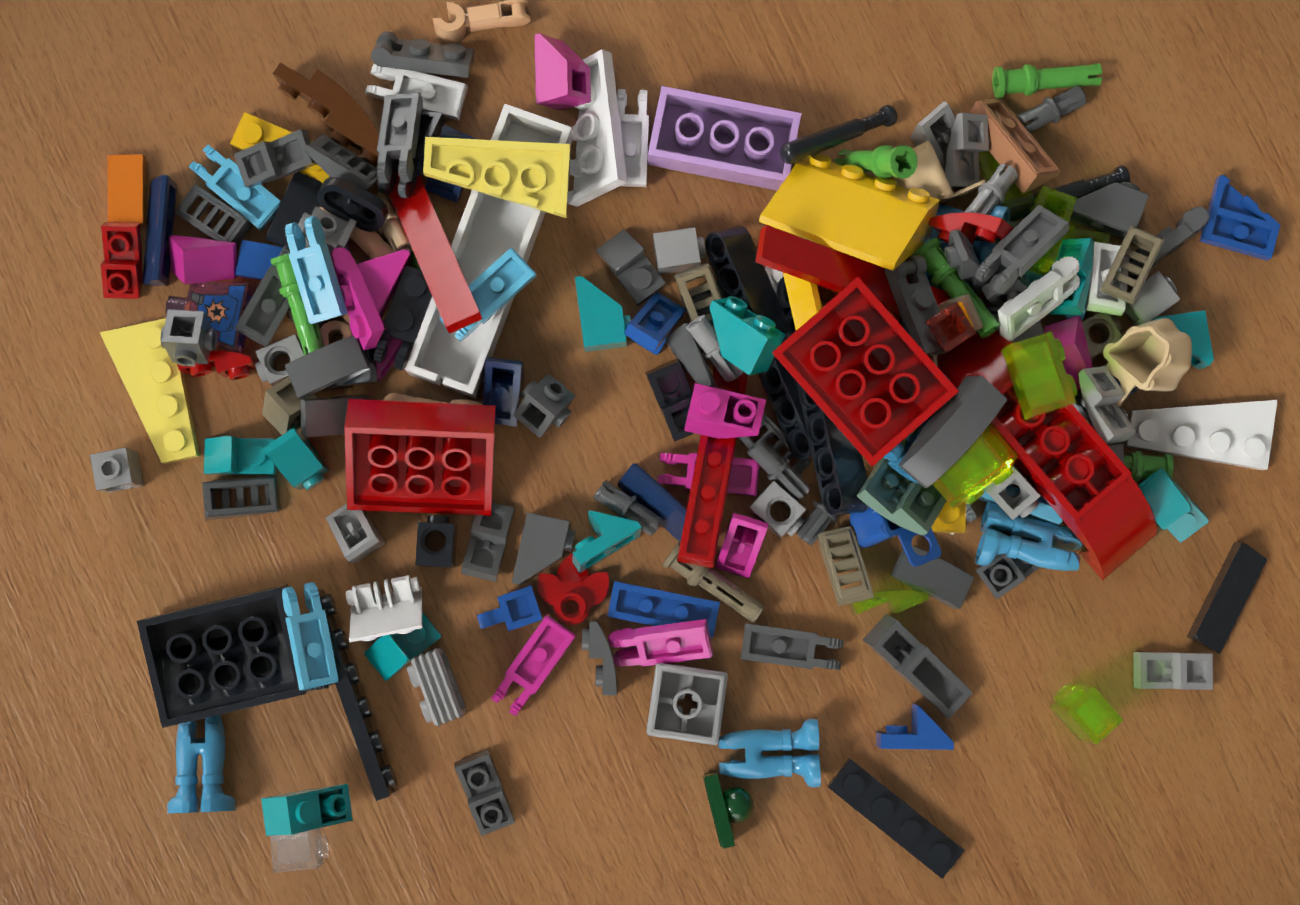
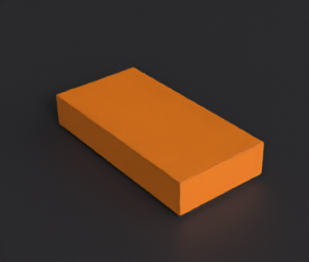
[107,154,146,226]

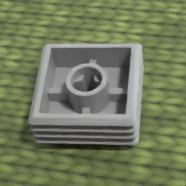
[407,648,467,727]
[646,663,728,745]

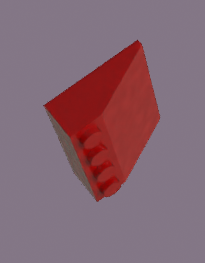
[772,277,959,467]
[344,399,496,516]

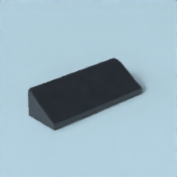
[1187,542,1267,654]

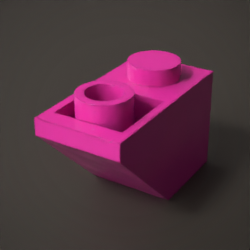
[535,33,591,111]
[684,383,766,439]

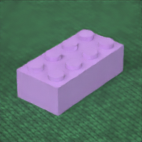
[648,86,802,190]

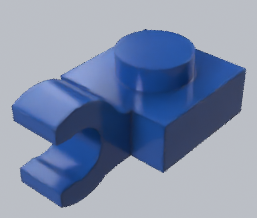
[476,586,543,631]

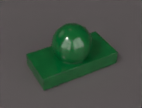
[703,771,754,849]

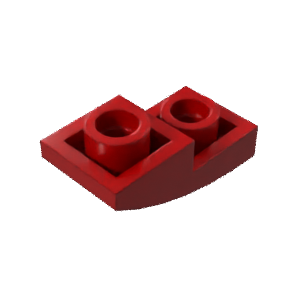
[928,212,1014,245]
[100,222,142,299]
[177,351,258,381]

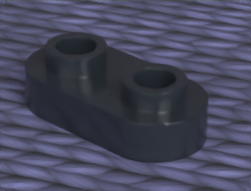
[317,177,388,232]

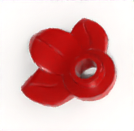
[538,553,609,625]

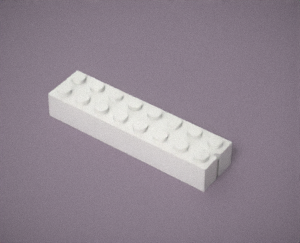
[405,104,573,399]

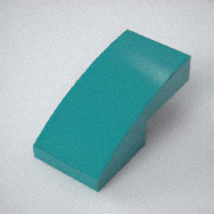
[1049,238,1094,315]

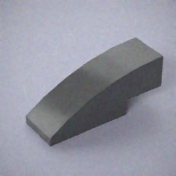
[898,376,1007,488]
[863,614,973,719]

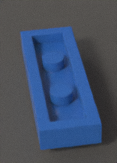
[607,581,720,638]

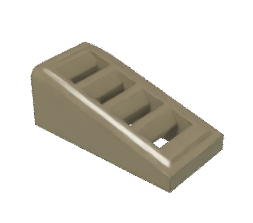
[1100,226,1164,305]
[674,262,722,329]
[818,526,874,606]

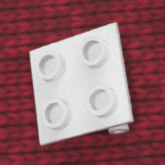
[346,575,422,642]

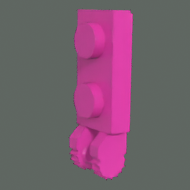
[330,247,385,350]
[657,453,759,496]
[491,615,576,717]
[608,619,713,667]

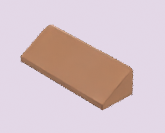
[969,98,1060,193]

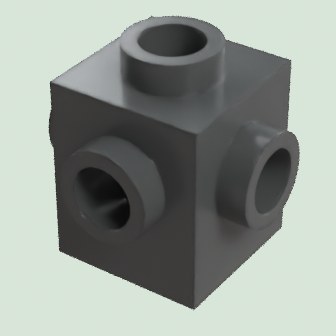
[160,310,217,366]
[513,374,576,438]

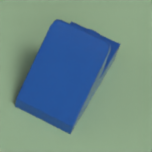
[624,292,686,355]
[876,704,954,750]

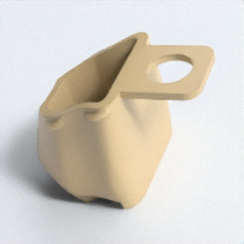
[889,141,986,205]
[1103,318,1192,407]

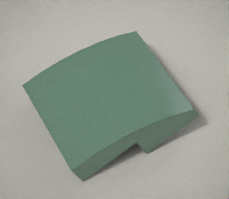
[857,458,954,536]

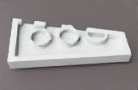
[568,49,628,207]
[1124,400,1277,470]

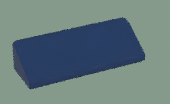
[142,175,177,286]
[618,463,687,541]

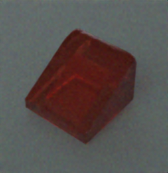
[925,302,976,353]

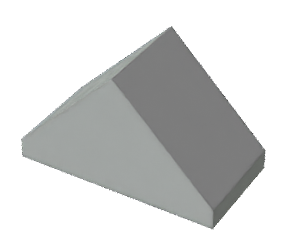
[910,101,956,173]
[325,503,386,563]

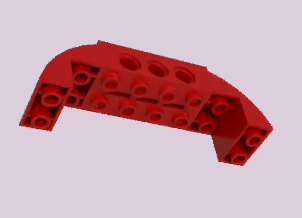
[929,330,1157,580]

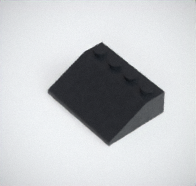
[137,584,307,728]

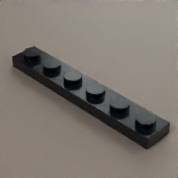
[318,589,397,801]

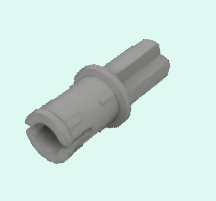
[965,164,1018,215]
[686,314,743,382]

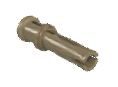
[662,540,765,624]

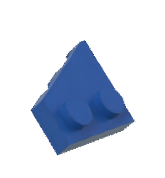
[1199,175,1280,261]

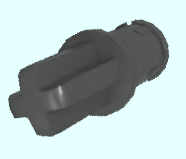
[1017,86,1086,134]
[747,437,810,501]
[593,480,662,536]
[796,499,837,545]

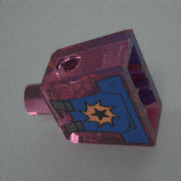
[166,282,256,354]

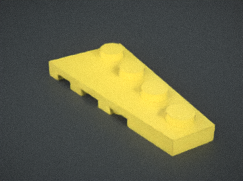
[423,137,571,218]
[100,318,200,464]

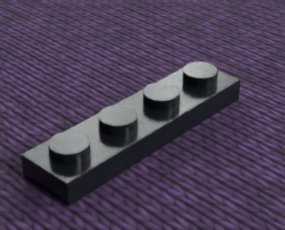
[827,758,964,879]

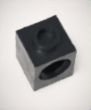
[415,516,458,568]

